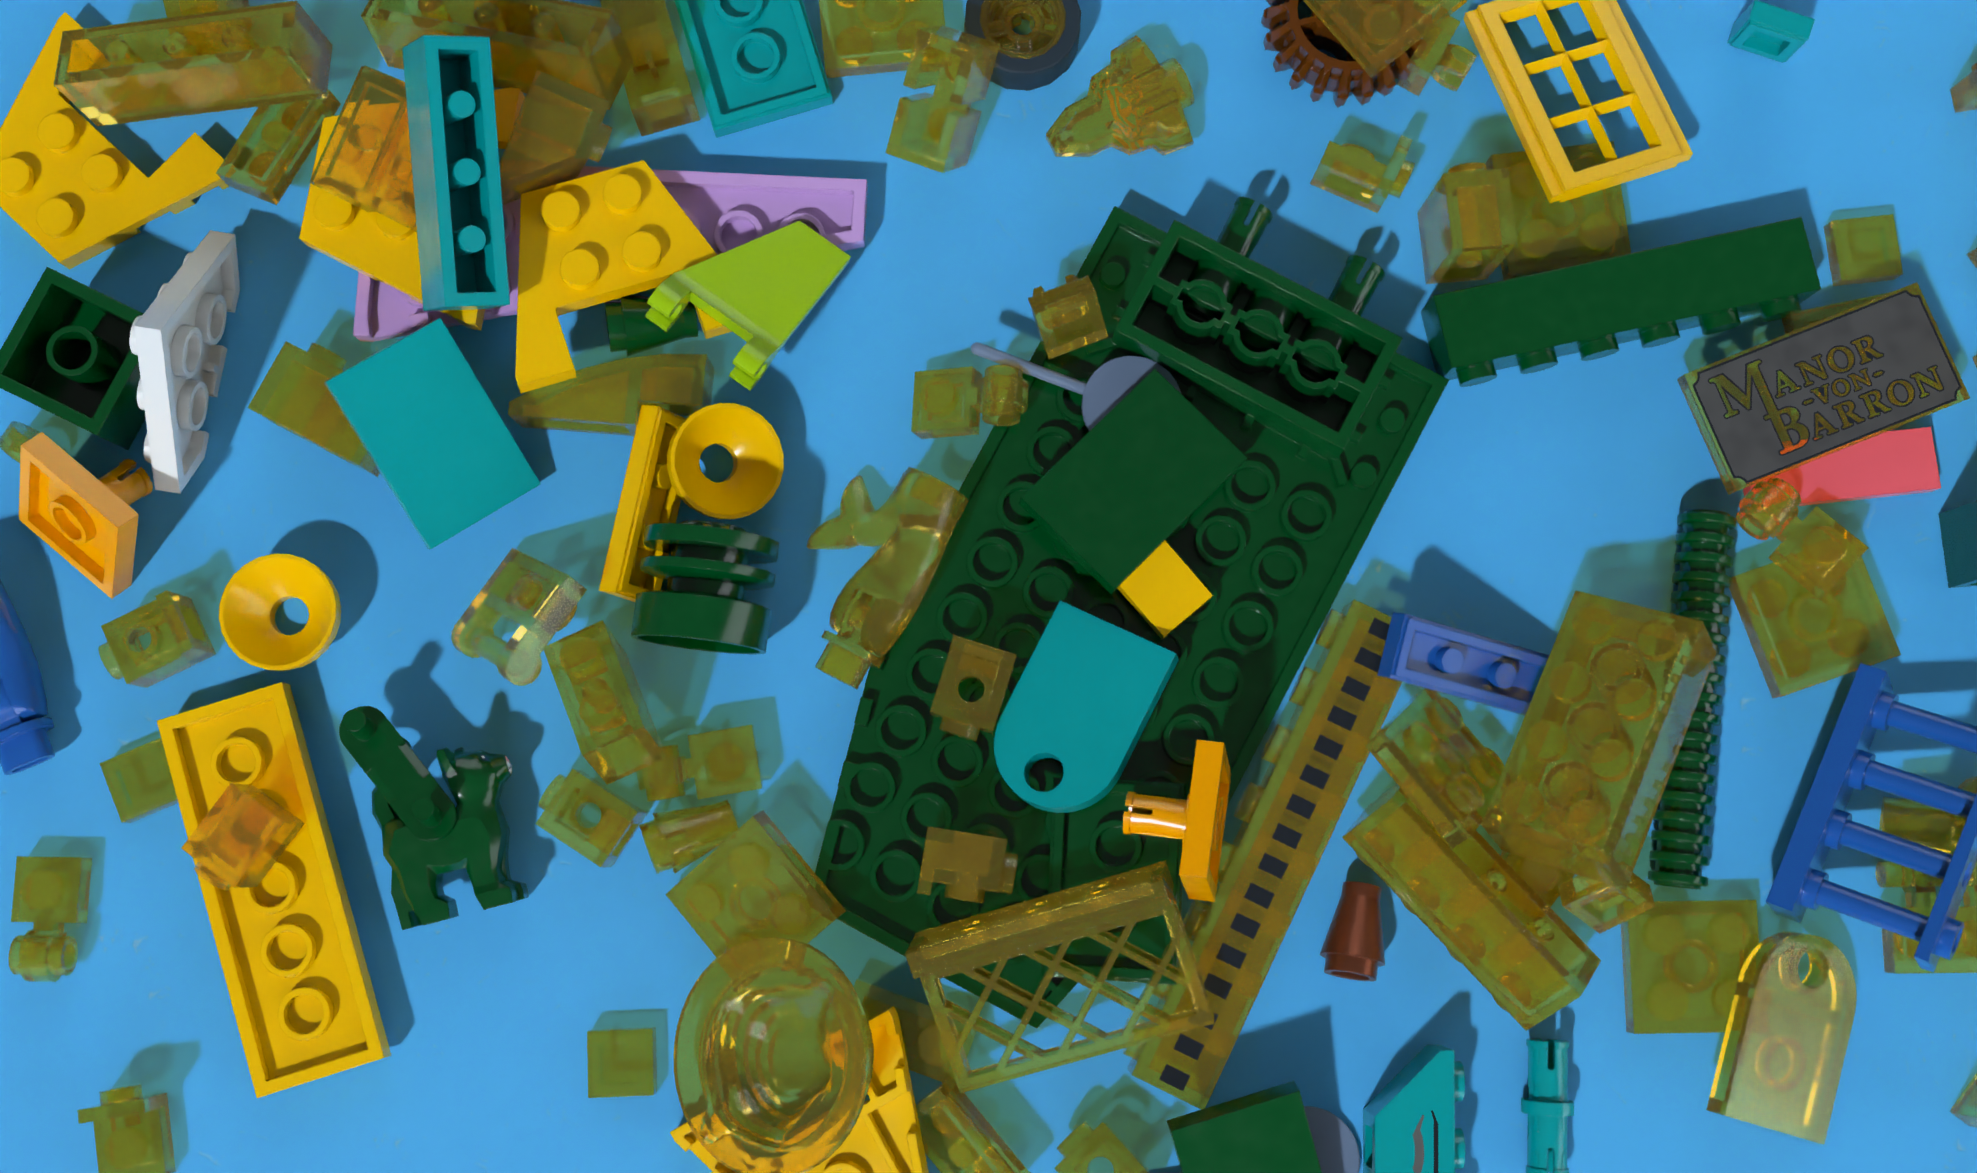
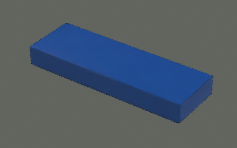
[1377,612,1563,721]

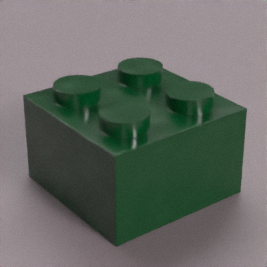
[0,267,146,450]

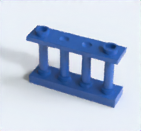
[1766,663,1977,973]

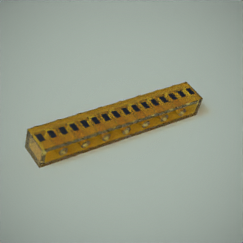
[1123,599,1402,1110]

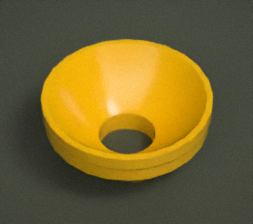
[667,403,784,519]
[219,554,341,671]

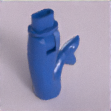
[0,580,55,775]

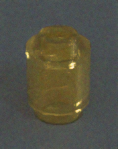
[1879,796,1967,855]

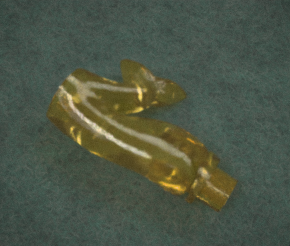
[807,467,968,690]

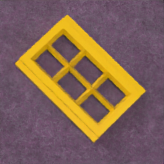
[1463,0,1693,203]

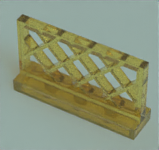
[905,861,1215,1093]

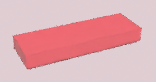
[1741,427,1941,512]

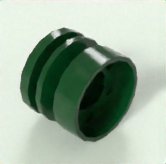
[631,520,779,655]

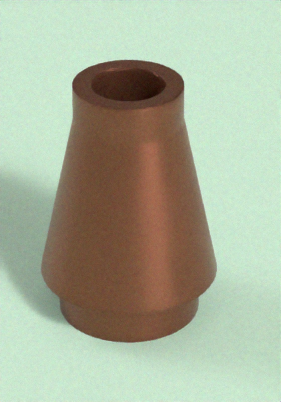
[1320,881,1385,981]

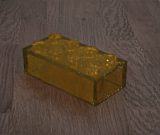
[1481,591,1717,890]

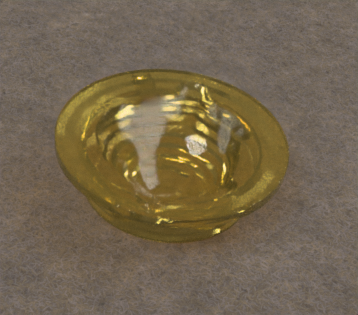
[673,937,874,1173]

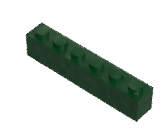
[1421,217,1821,387]

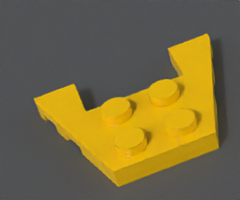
[0,12,243,269]
[299,87,525,331]
[515,160,732,394]
[670,1006,929,1173]

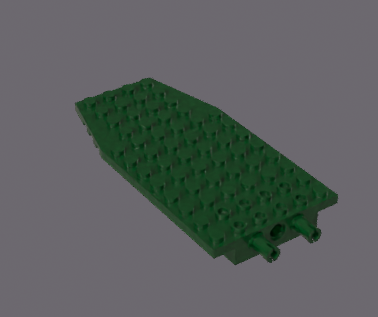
[807,197,1449,1028]

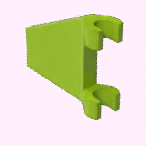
[645,220,851,391]

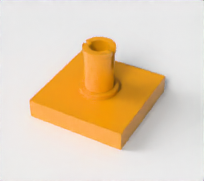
[19,432,153,599]
[1123,740,1231,902]

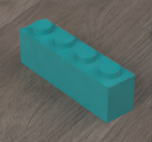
[402,35,510,311]

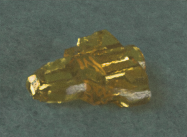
[1046,35,1194,157]

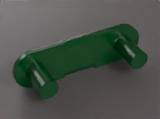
[339,706,457,842]

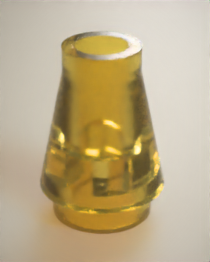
[639,800,740,874]

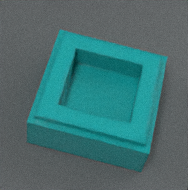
[1727,0,1815,63]

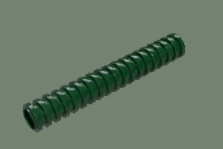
[1647,509,1737,889]

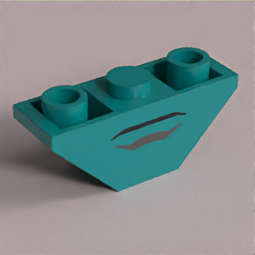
[1363,1044,1465,1173]

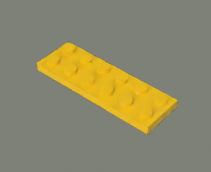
[157,682,392,1098]

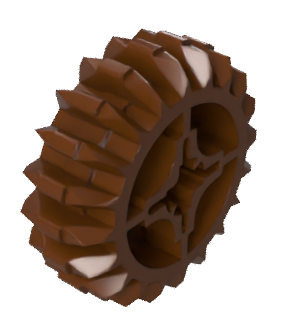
[1261,0,1430,108]

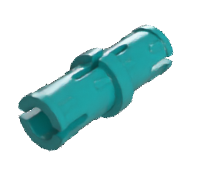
[1521,1038,1574,1173]

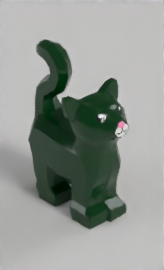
[372,736,529,930]

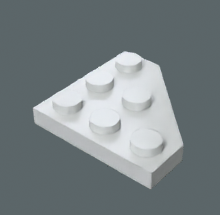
[129,230,240,494]

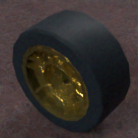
[964,0,1081,91]

